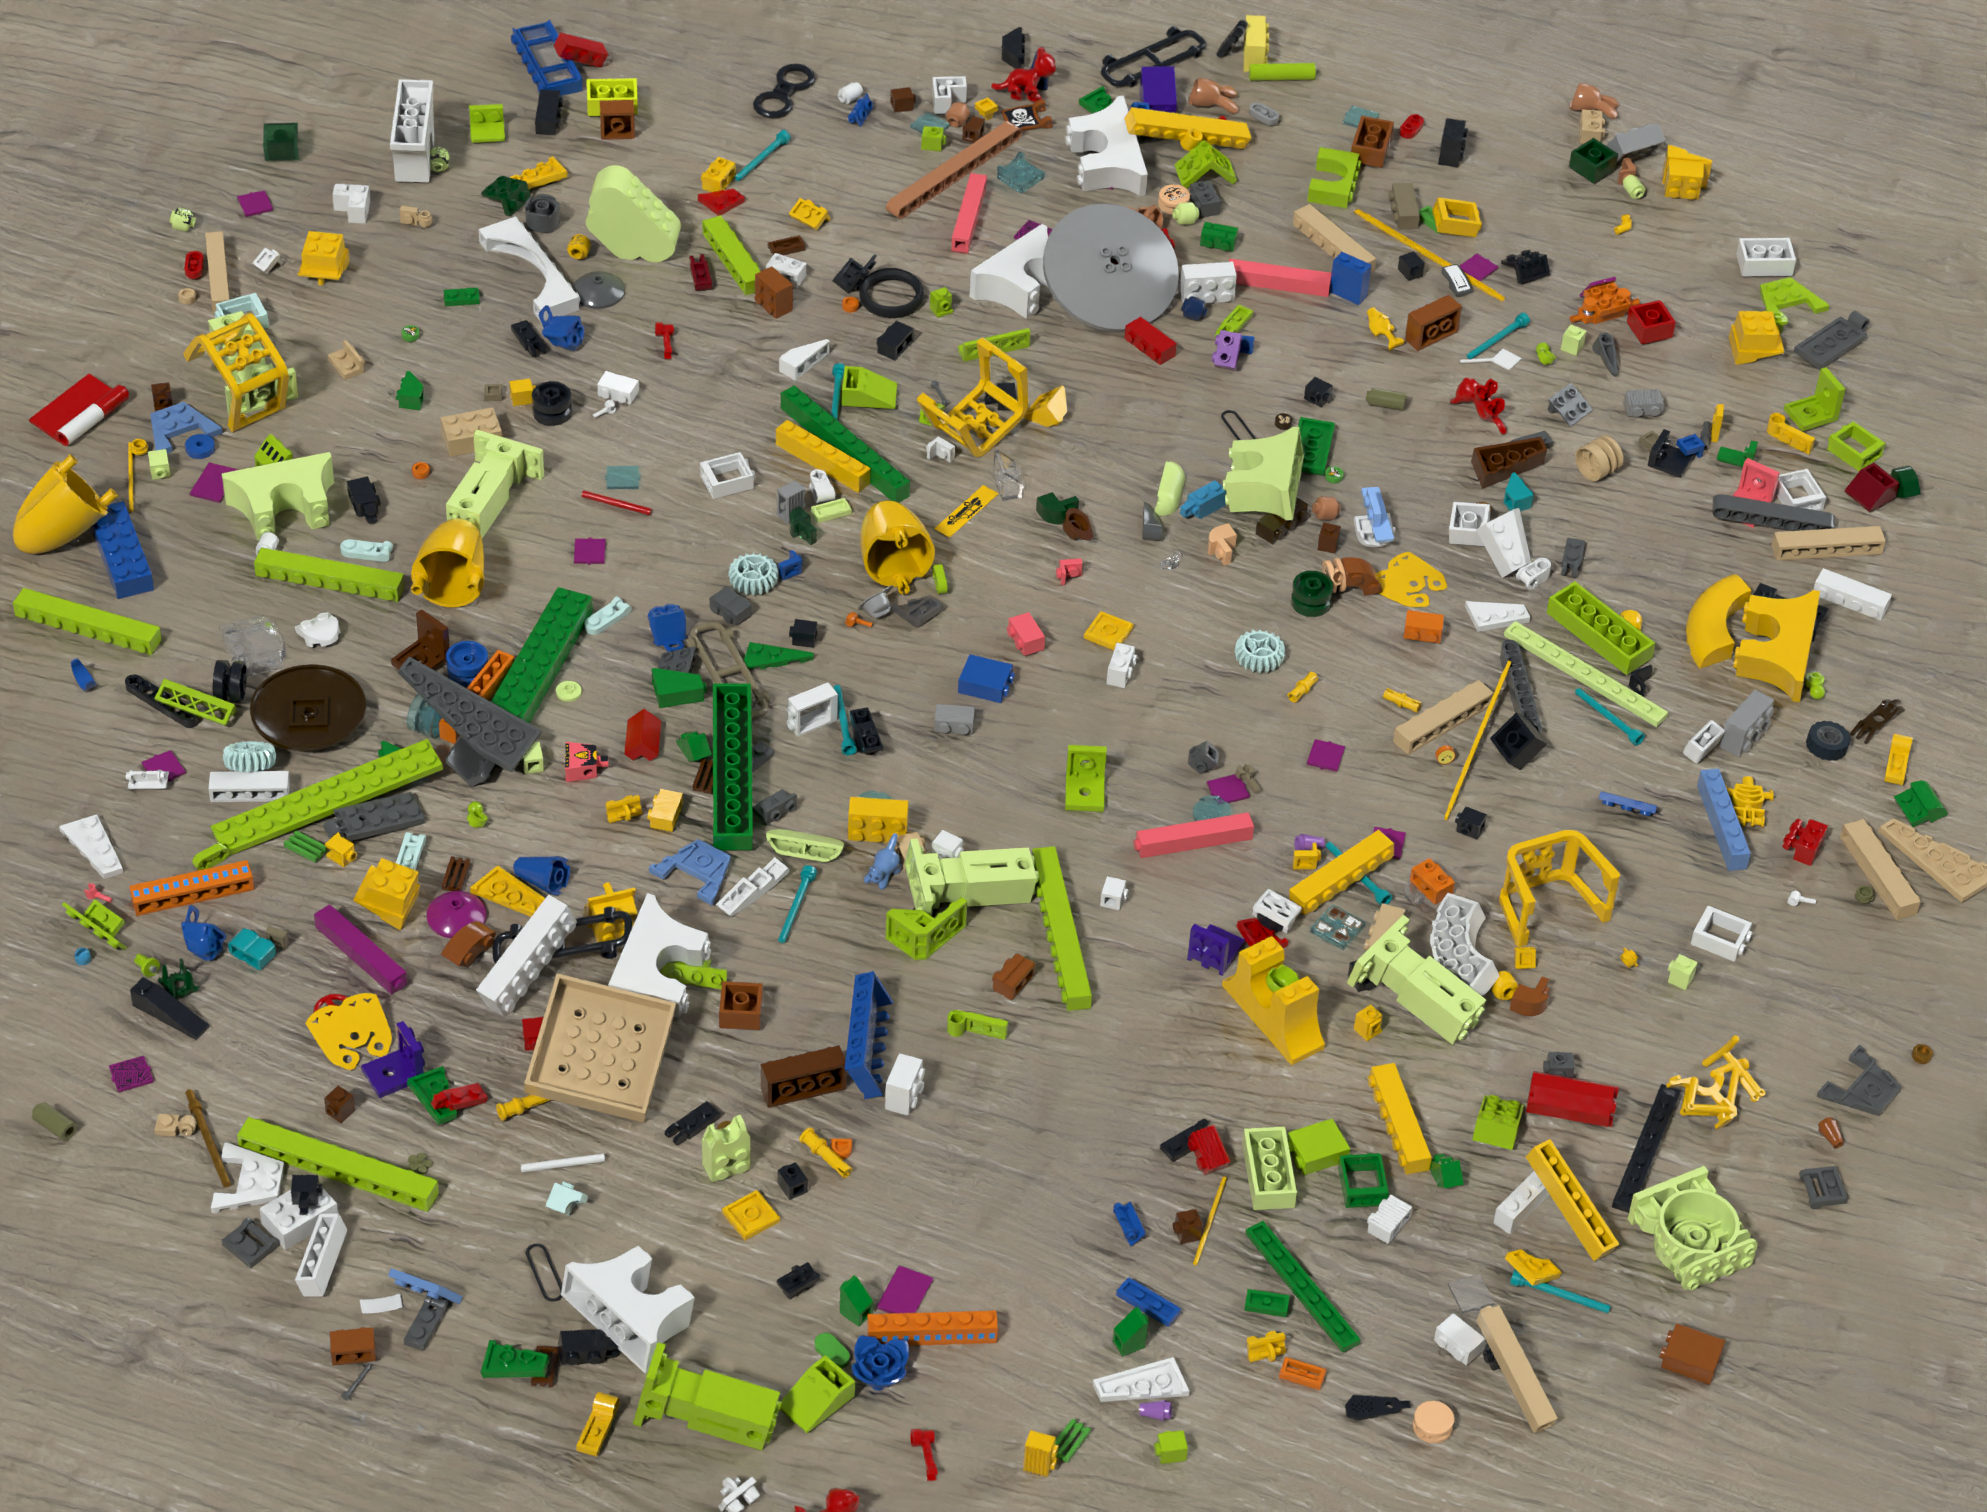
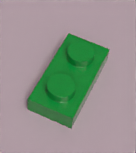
[443,287,480,307]
[1244,1289,1290,1317]

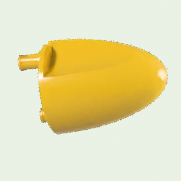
[12,454,119,554]
[860,500,935,595]
[411,518,484,607]

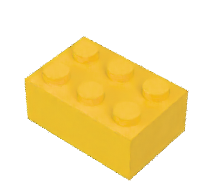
[848,797,909,843]

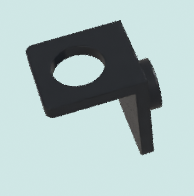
[1629,664,1653,697]

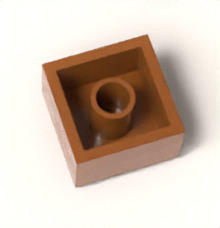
[600,100,635,140]
[754,266,793,319]
[719,981,763,1030]

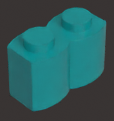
[228,928,276,970]

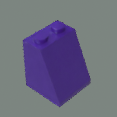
[1139,66,1177,113]

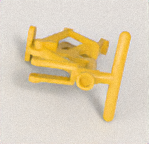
[1666,1035,1765,1130]

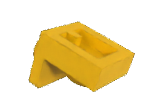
[1292,843,1321,869]

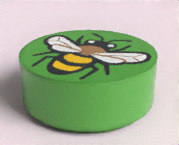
[402,325,420,342]
[1325,466,1343,483]

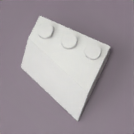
[1476,508,1531,578]

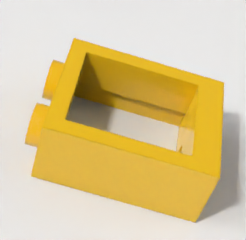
[1432,197,1482,237]

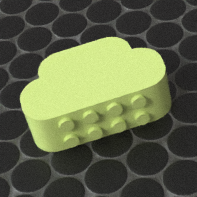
[586,165,681,262]

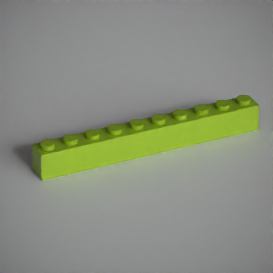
[1032,846,1092,1011]
[237,1117,439,1212]

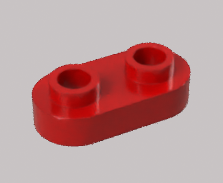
[1399,114,1424,139]
[184,251,204,279]

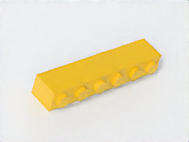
[776,420,870,493]
[1289,830,1394,915]
[1367,1063,1432,1174]
[1525,1139,1619,1262]

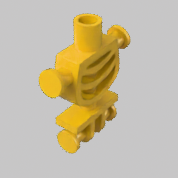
[1725,776,1773,828]

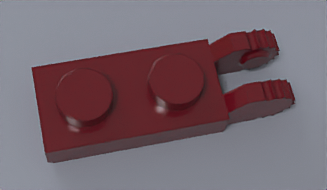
[689,254,712,290]

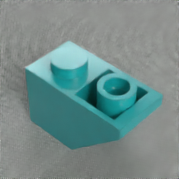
[1503,472,1534,512]

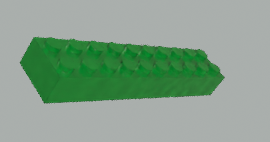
[491,587,593,723]
[713,683,753,850]

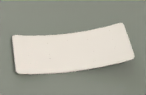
[360,1294,403,1313]

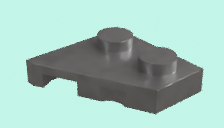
[891,595,943,628]

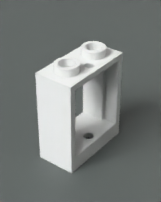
[700,452,756,499]
[1775,469,1826,511]
[787,683,838,737]
[1691,906,1753,962]

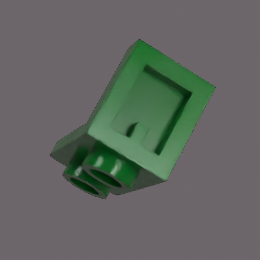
[1716,440,1758,467]

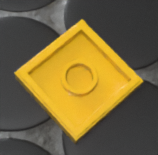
[1084,611,1134,650]
[722,1190,780,1241]

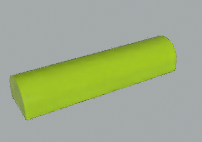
[1248,63,1316,81]

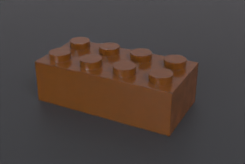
[761,1045,847,1108]

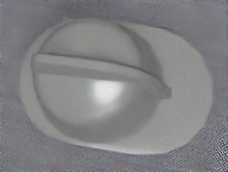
[858,585,893,618]

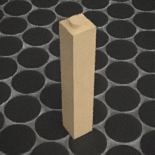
[205,231,229,314]
[1476,1305,1558,1434]

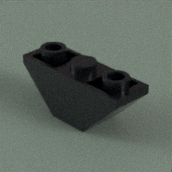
[1001,27,1025,69]
[850,707,883,754]

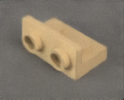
[328,340,365,380]

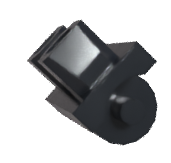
[777,1262,820,1300]

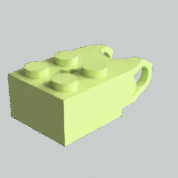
[702,1115,750,1182]

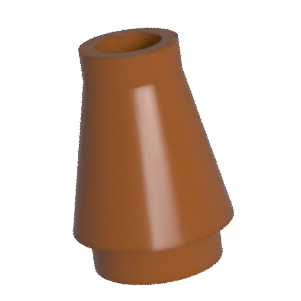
[1818,1117,1845,1149]

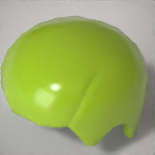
[1266,965,1299,993]

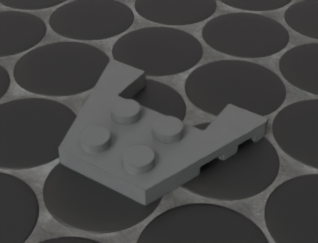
[1817,1045,1901,1116]

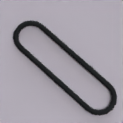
[1221,410,1256,440]
[526,1243,563,1302]

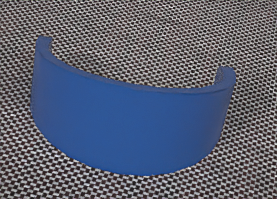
[71,658,98,691]

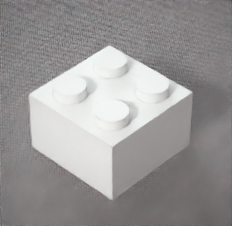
[1449,502,1490,546]
[885,1053,925,1116]

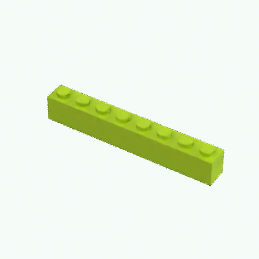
[254,547,405,602]
[13,588,161,655]

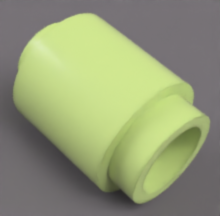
[1623,175,1646,199]

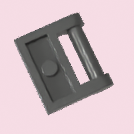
[1799,1166,1847,1209]
[222,1217,279,1268]

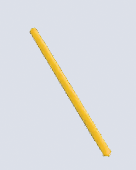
[128,442,133,512]
[1193,1176,1227,1265]

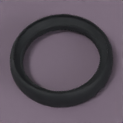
[859,268,924,318]

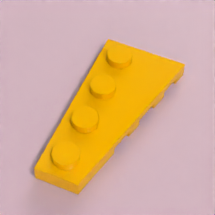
[509,156,568,190]
[470,865,545,917]

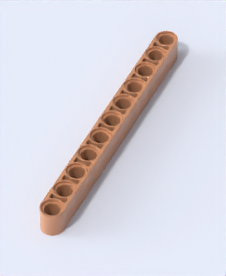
[886,121,1022,219]

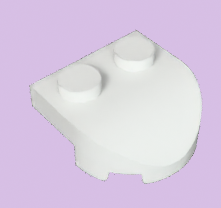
[1353,513,1395,547]
[295,612,341,647]

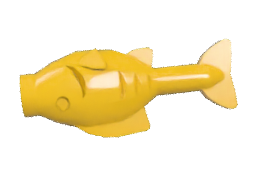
[1367,307,1405,350]

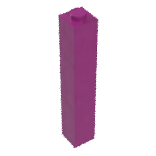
[314,904,407,995]

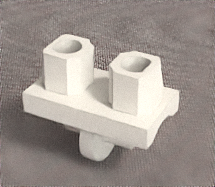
[718,1477,760,1512]

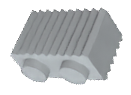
[1623,389,1664,417]
[777,480,806,524]
[934,704,974,735]

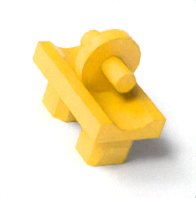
[605,795,642,823]
[1246,1331,1286,1362]

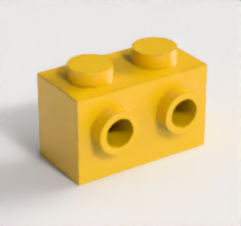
[701,157,736,192]

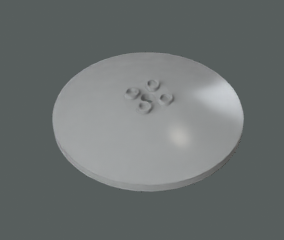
[1043,204,1179,332]

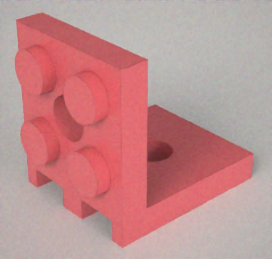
[1732,458,1780,528]

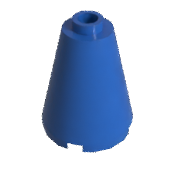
[513,856,570,896]

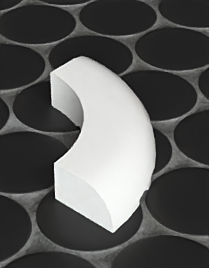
[1430,893,1499,996]

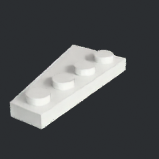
[59,814,123,879]
[1093,1357,1189,1402]

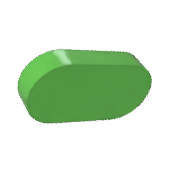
[815,1333,850,1369]

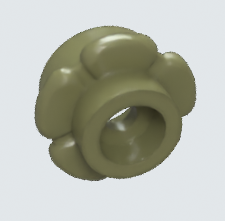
[1854,886,1874,903]

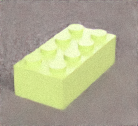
[1242,1127,1297,1210]

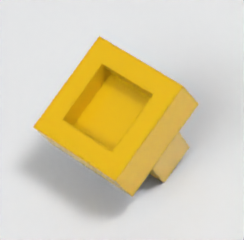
[975,97,998,121]
[1514,947,1536,969]

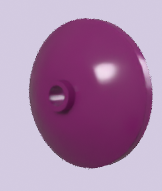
[426,891,487,938]

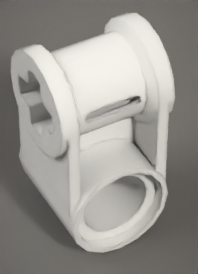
[809,469,835,504]
[1516,558,1551,590]

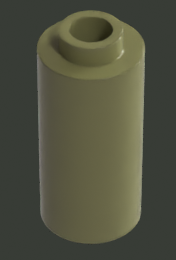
[1366,387,1406,411]
[32,1102,77,1141]

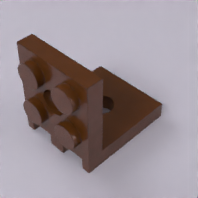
[391,609,450,671]

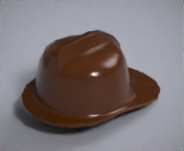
[1063,508,1093,541]

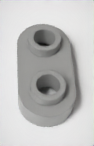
[1249,102,1279,126]

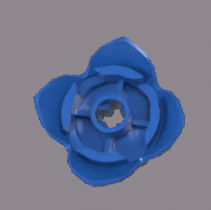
[851,1335,909,1391]

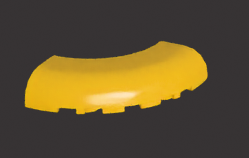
[1686,574,1751,669]

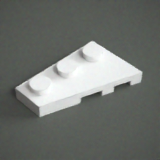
[1465,601,1530,632]

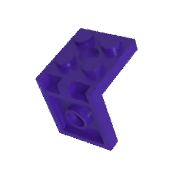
[1187,924,1245,976]
[361,1021,425,1099]

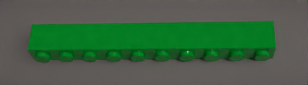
[780,385,910,503]

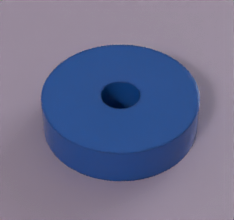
[185,434,215,459]

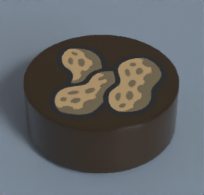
[1275,413,1293,430]

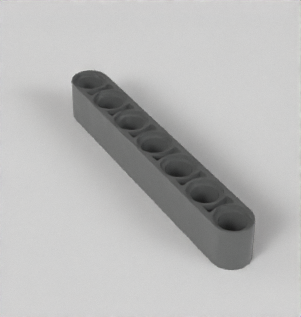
[1712,494,1835,531]
[1500,639,1542,734]

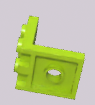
[1174,140,1237,189]
[1783,367,1846,431]
[1065,745,1107,812]

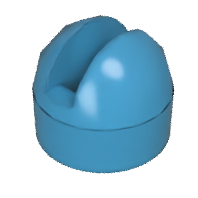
[74,947,91,965]

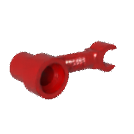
[655,322,674,359]
[910,1429,938,1481]

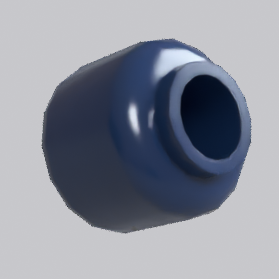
[1181,296,1208,321]

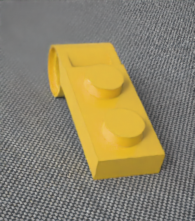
[1766,413,1815,455]
[1884,733,1913,785]
[576,1392,620,1457]

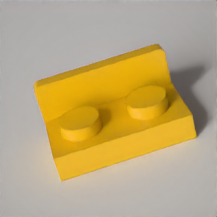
[788,198,830,231]

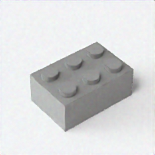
[1606,123,1666,165]
[1720,690,1774,757]

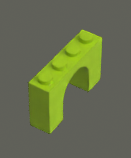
[1307,147,1361,208]

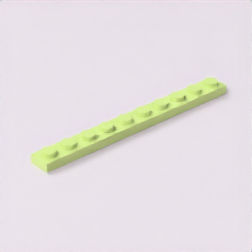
[1504,621,1668,727]

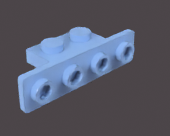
[1361,487,1394,543]

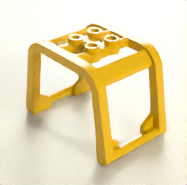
[183,313,289,432]
[917,337,1028,457]
[1499,830,1620,947]

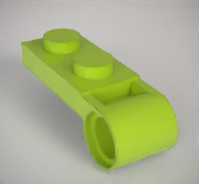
[947,1010,1008,1040]

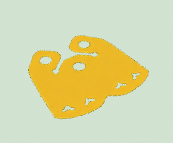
[1376,552,1447,607]
[305,993,392,1070]

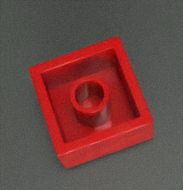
[1627,300,1676,344]

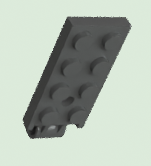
[1794,310,1870,369]
[323,792,425,841]

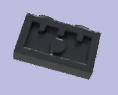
[1501,250,1550,284]
[1647,429,1694,478]

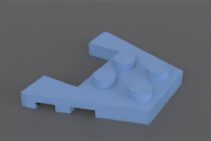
[150,402,223,453]
[649,839,731,905]

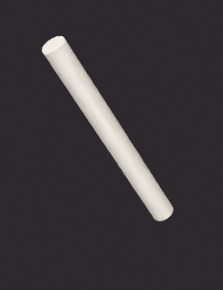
[521,1153,605,1173]

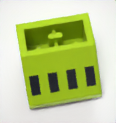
[254,434,293,467]

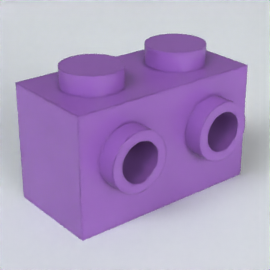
[1212,330,1242,371]

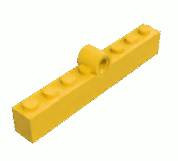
[1124,107,1251,151]

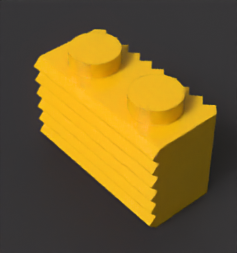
[647,789,683,832]
[1023,1430,1059,1477]

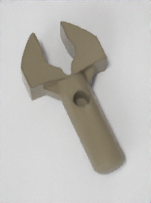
[1235,764,1261,794]

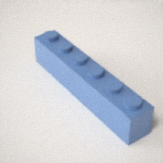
[1697,768,1751,871]

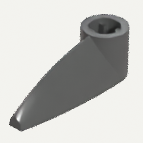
[1592,332,1617,376]
[1142,502,1162,541]

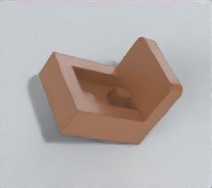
[1617,157,1636,185]

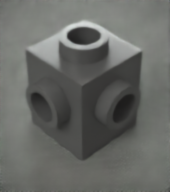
[1188,741,1219,774]
[1543,1052,1575,1078]

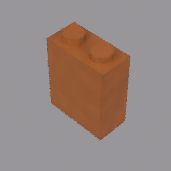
[1659,1323,1725,1385]

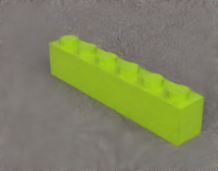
[702,215,761,296]

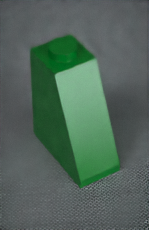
[651,668,707,708]

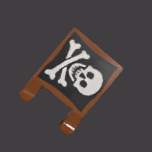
[1001,99,1053,131]

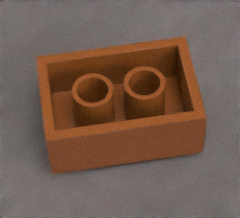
[1351,116,1394,168]
[1405,295,1462,351]

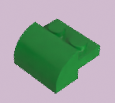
[1894,780,1948,827]

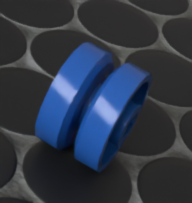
[446,641,488,688]

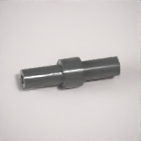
[1700,421,1712,450]

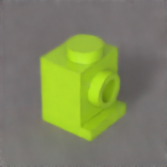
[930,287,953,318]

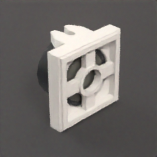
[1252,889,1302,934]

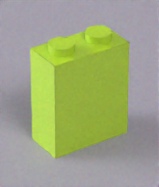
[1287,1118,1350,1176]

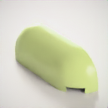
[1155,461,1185,516]
[766,829,844,862]

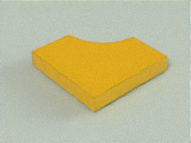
[1711,404,1724,443]
[1505,1249,1562,1286]

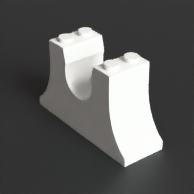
[390,79,435,183]
[1065,95,1148,196]
[970,224,1048,319]
[608,893,711,1019]
[561,1246,695,1374]

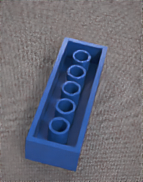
[91,501,154,599]

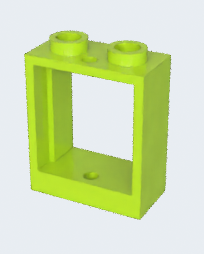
[1827,421,1886,471]

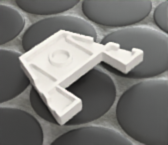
[211,1143,284,1213]

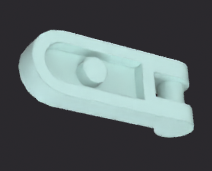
[340,539,393,562]
[584,596,632,635]
[396,832,426,870]

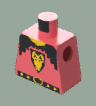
[565,742,608,782]

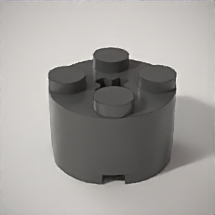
[525,194,560,234]

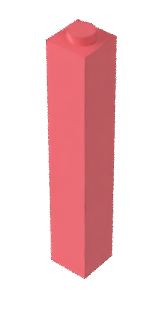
[951,173,987,253]
[1229,259,1332,297]
[1133,812,1254,858]

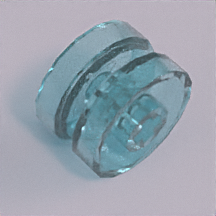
[407,694,442,739]

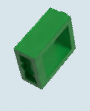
[1338,1153,1389,1208]

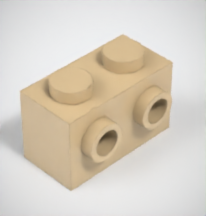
[1580,109,1605,144]

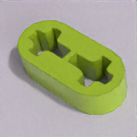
[932,564,947,594]
[192,843,230,870]

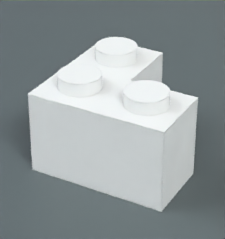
[932,76,967,114]
[332,184,370,224]

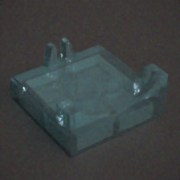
[997,152,1045,194]

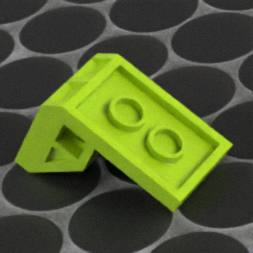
[885,897,967,960]

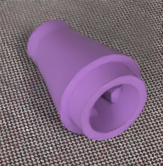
[1294,834,1325,850]
[1140,1400,1172,1421]

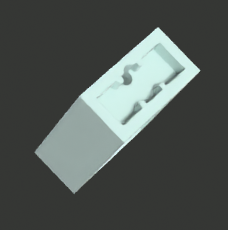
[214,293,269,331]

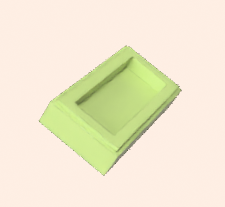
[811,498,852,523]

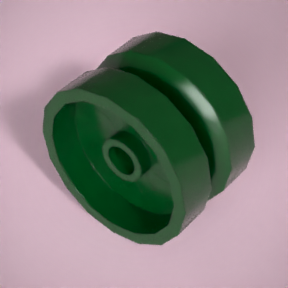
[1291,570,1333,617]

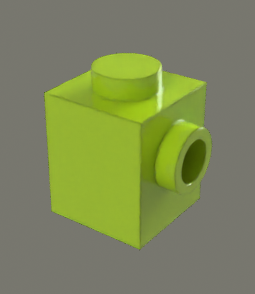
[921,126,946,152]
[1154,1430,1188,1464]

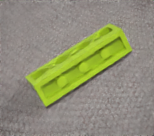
[958,328,1030,362]
[155,678,237,726]

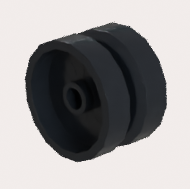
[532,381,572,426]
[212,660,247,703]

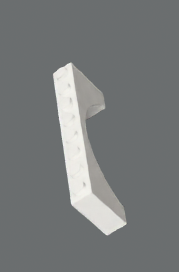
[479,217,580,322]

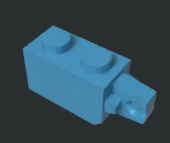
[1180,480,1227,519]

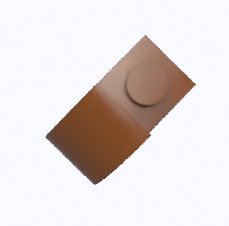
[1509,976,1550,1016]

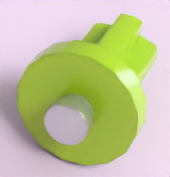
[134,954,160,977]

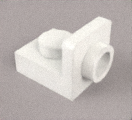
[252,247,283,274]
[926,436,955,463]

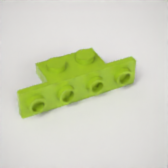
[62,899,127,951]
[659,960,727,989]

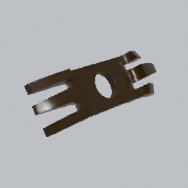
[1850,699,1905,744]

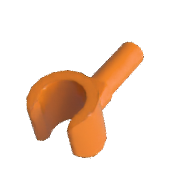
[845,612,872,627]

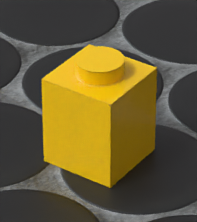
[509,378,536,406]

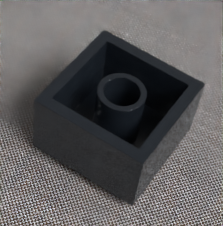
[1438,118,1468,168]
[1490,712,1547,770]

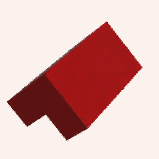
[624,709,661,761]

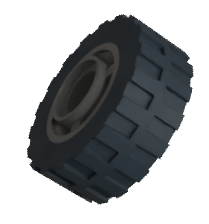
[1806,720,1850,761]

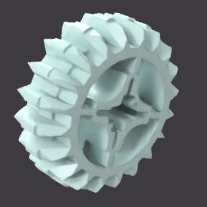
[729,552,779,596]
[1234,629,1285,673]
[223,741,276,773]

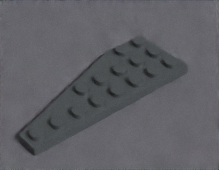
[398,657,541,773]

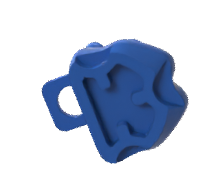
[539,305,585,351]
[647,604,687,651]
[181,905,226,961]

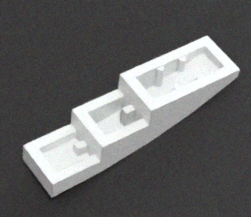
[716,857,790,917]

